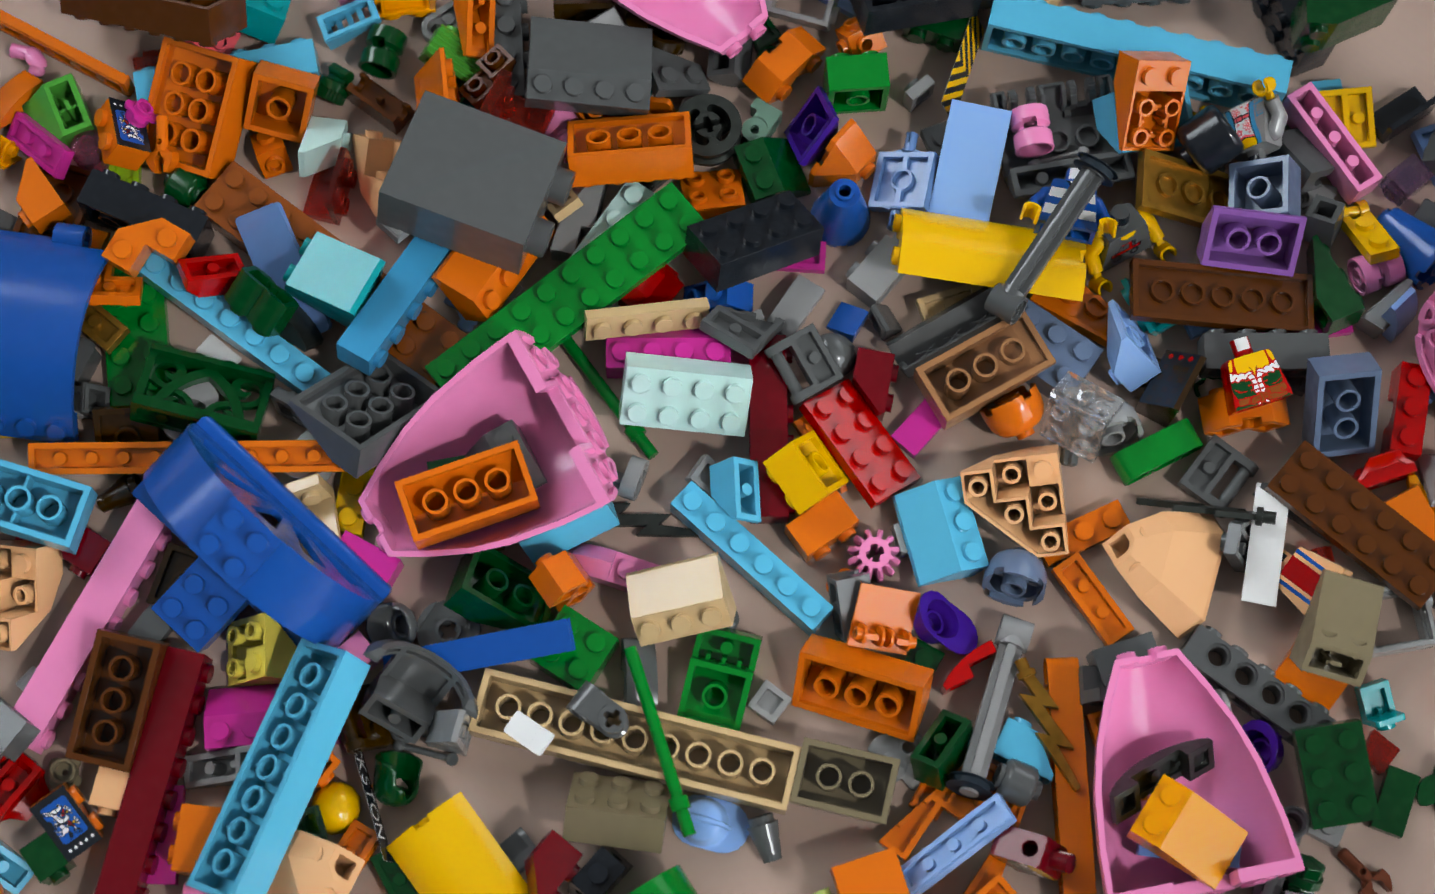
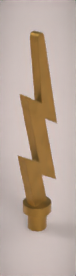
[1014,657,1080,791]

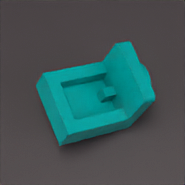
[1354,678,1406,731]

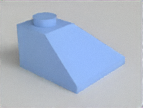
[1107,299,1161,392]

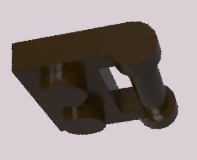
[342,684,394,754]

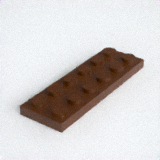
[1129,258,1315,333]
[1264,440,1435,611]

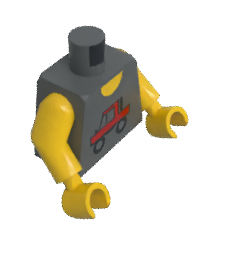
[1084,203,1177,296]

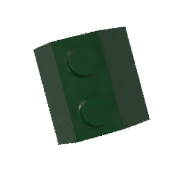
[733,137,811,203]

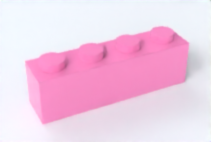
[1282,82,1383,206]

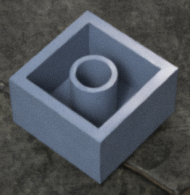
[1228,154,1301,216]

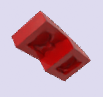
[940,640,997,695]

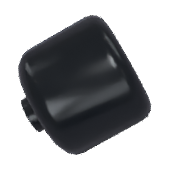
[1176,105,1244,174]

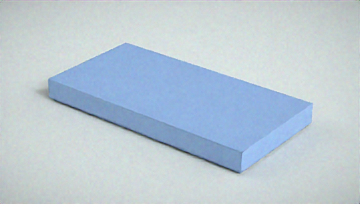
[928,99,1012,221]

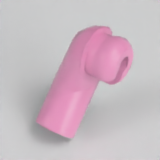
[9,43,47,77]

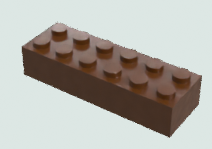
[60,0,247,47]

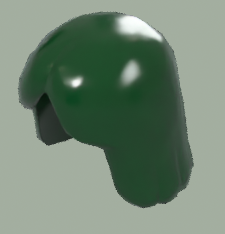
[373,750,423,807]

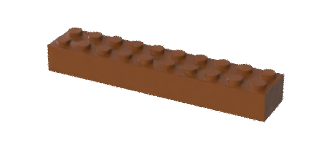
[194,160,467,388]

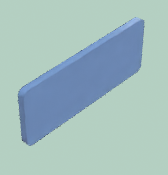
[235,202,332,333]

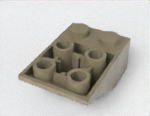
[1289,569,1384,687]

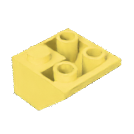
[226,613,297,687]

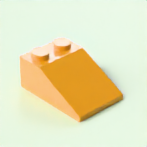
[1126,774,1248,890]

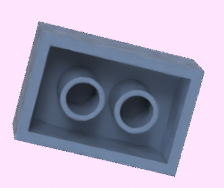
[1025,298,1104,408]
[1302,352,1382,457]

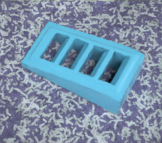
[316,0,382,50]

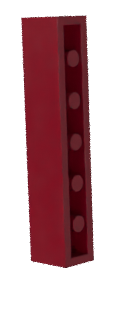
[748,335,795,524]

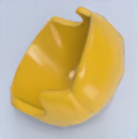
[311,781,361,835]

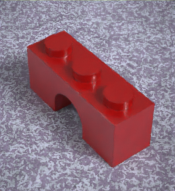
[1380,361,1431,462]

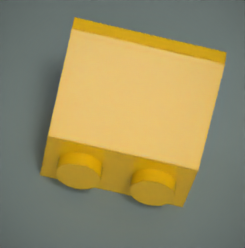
[763,430,849,515]

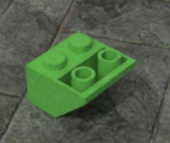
[22,73,99,150]

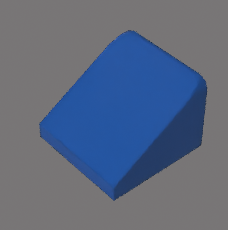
[826,302,869,343]

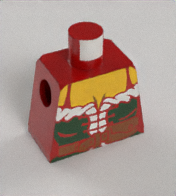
[1221,336,1293,416]

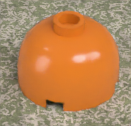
[979,383,1044,440]

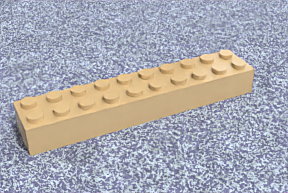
[468,667,802,815]

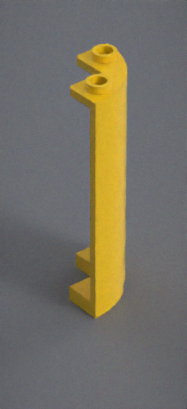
[890,208,1087,302]
[386,791,528,894]

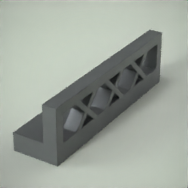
[886,287,1003,378]

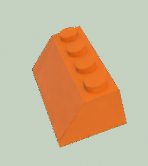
[567,111,694,187]
[431,215,556,322]
[394,440,541,550]
[791,633,934,743]

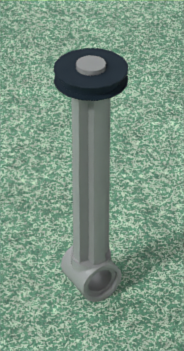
[946,614,1035,801]

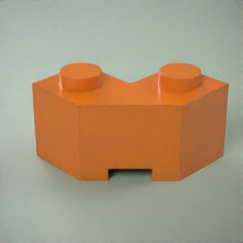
[742,26,826,104]
[101,218,196,279]
[1198,387,1291,438]
[528,550,595,612]

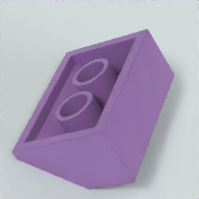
[1196,205,1307,277]

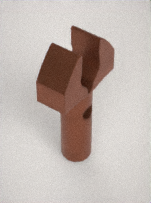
[1337,848,1392,894]

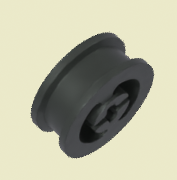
[678,94,742,167]

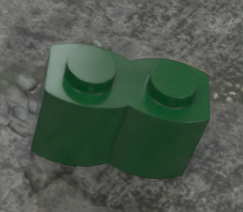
[224,266,299,337]

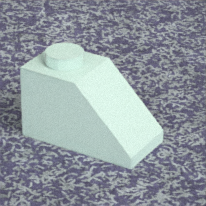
[298,116,352,177]

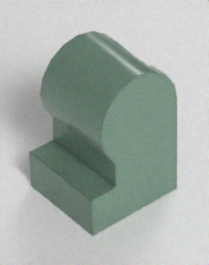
[742,97,782,143]

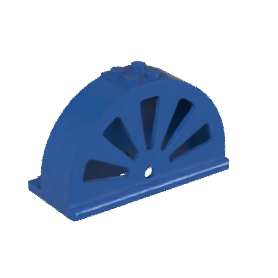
[131,416,392,653]

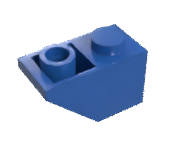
[683,281,754,313]

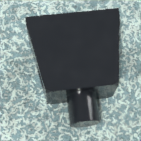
[567,846,633,894]

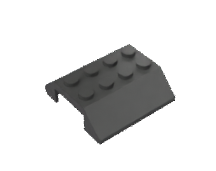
[990,74,1136,199]

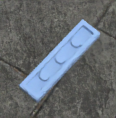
[901,792,1017,894]

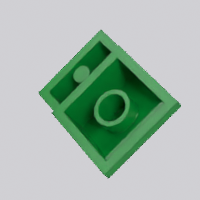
[677,627,763,731]

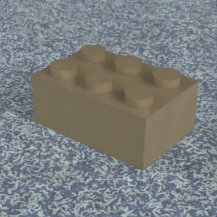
[789,737,901,826]
[563,771,670,854]

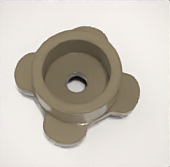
[48,757,82,789]

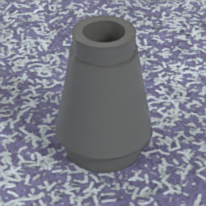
[747,812,782,863]

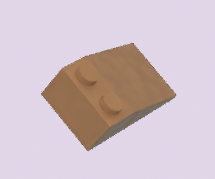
[913,310,1056,431]

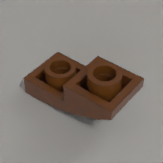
[458,43,516,110]

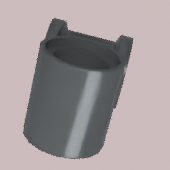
[566,681,629,739]

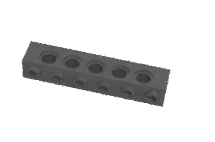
[1180,624,1336,747]

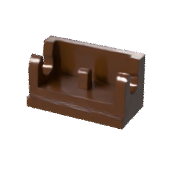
[345,72,415,135]

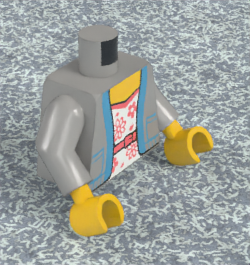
[1192,76,1288,162]

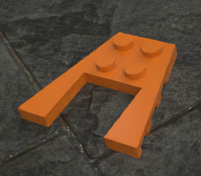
[877,762,1026,894]

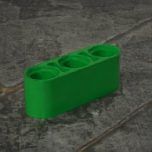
[1109,418,1203,486]

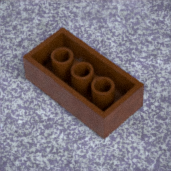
[65,629,170,773]

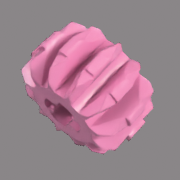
[847,529,901,583]

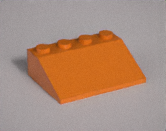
[146,36,259,179]

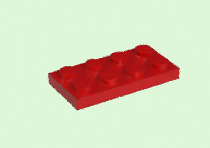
[799,379,921,509]

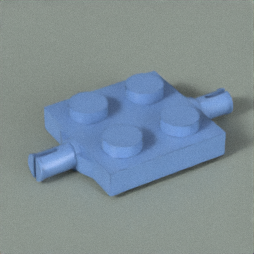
[868,131,939,231]

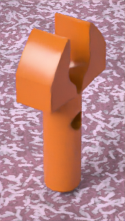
[146,114,179,174]

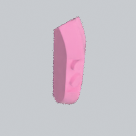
[568,543,660,592]

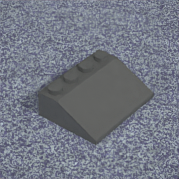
[524,16,653,117]
[289,354,440,479]

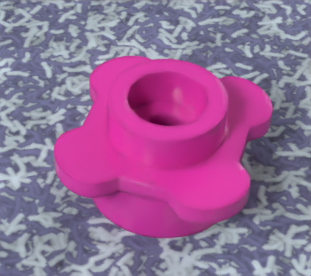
[124,98,157,128]

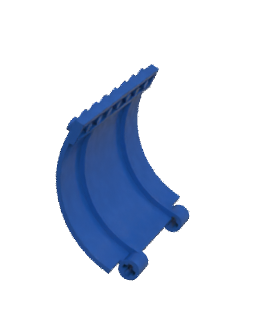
[0,222,107,443]

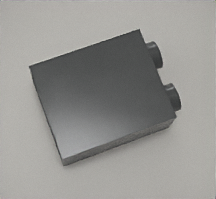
[377,90,576,275]

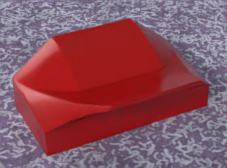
[176,253,244,298]
[618,264,684,306]
[1352,448,1418,491]
[0,752,50,822]

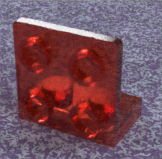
[480,69,555,134]
[303,147,358,225]

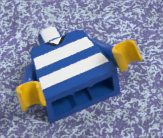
[1019,168,1118,245]

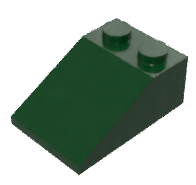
[1291,0,1398,53]
[443,548,553,630]

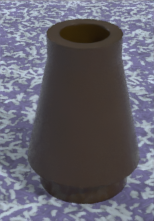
[96,474,142,513]

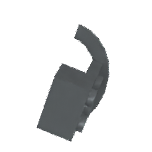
[358,639,478,744]

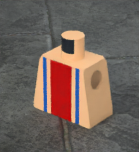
[1279,546,1353,615]

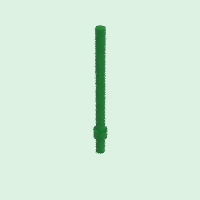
[562,337,659,460]
[624,646,696,838]

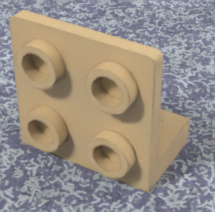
[275,473,341,555]

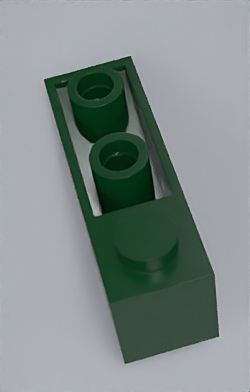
[1306,235,1365,335]

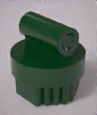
[317,63,354,106]
[1282,853,1326,894]

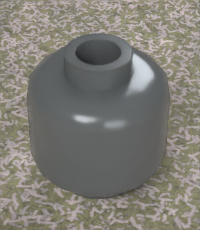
[992,759,1043,807]

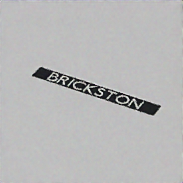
[354,752,393,863]

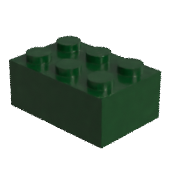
[1290,718,1381,830]

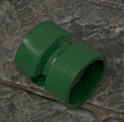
[358,24,408,80]

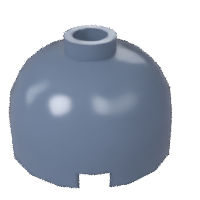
[982,547,1047,607]

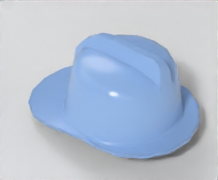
[672,795,749,853]

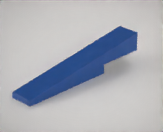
[382,618,576,672]

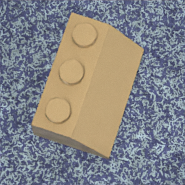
[626,552,737,647]

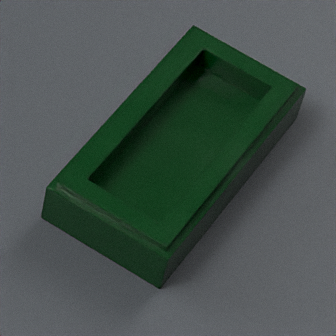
[1368,765,1421,839]

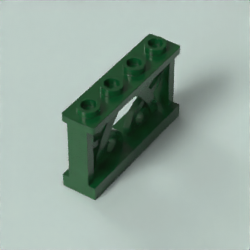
[130,343,276,441]

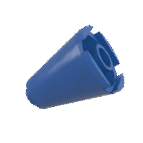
[810,178,871,247]
[1377,208,1435,290]

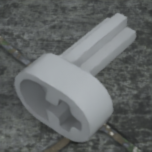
[613,455,649,501]

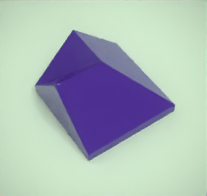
[784,85,839,166]

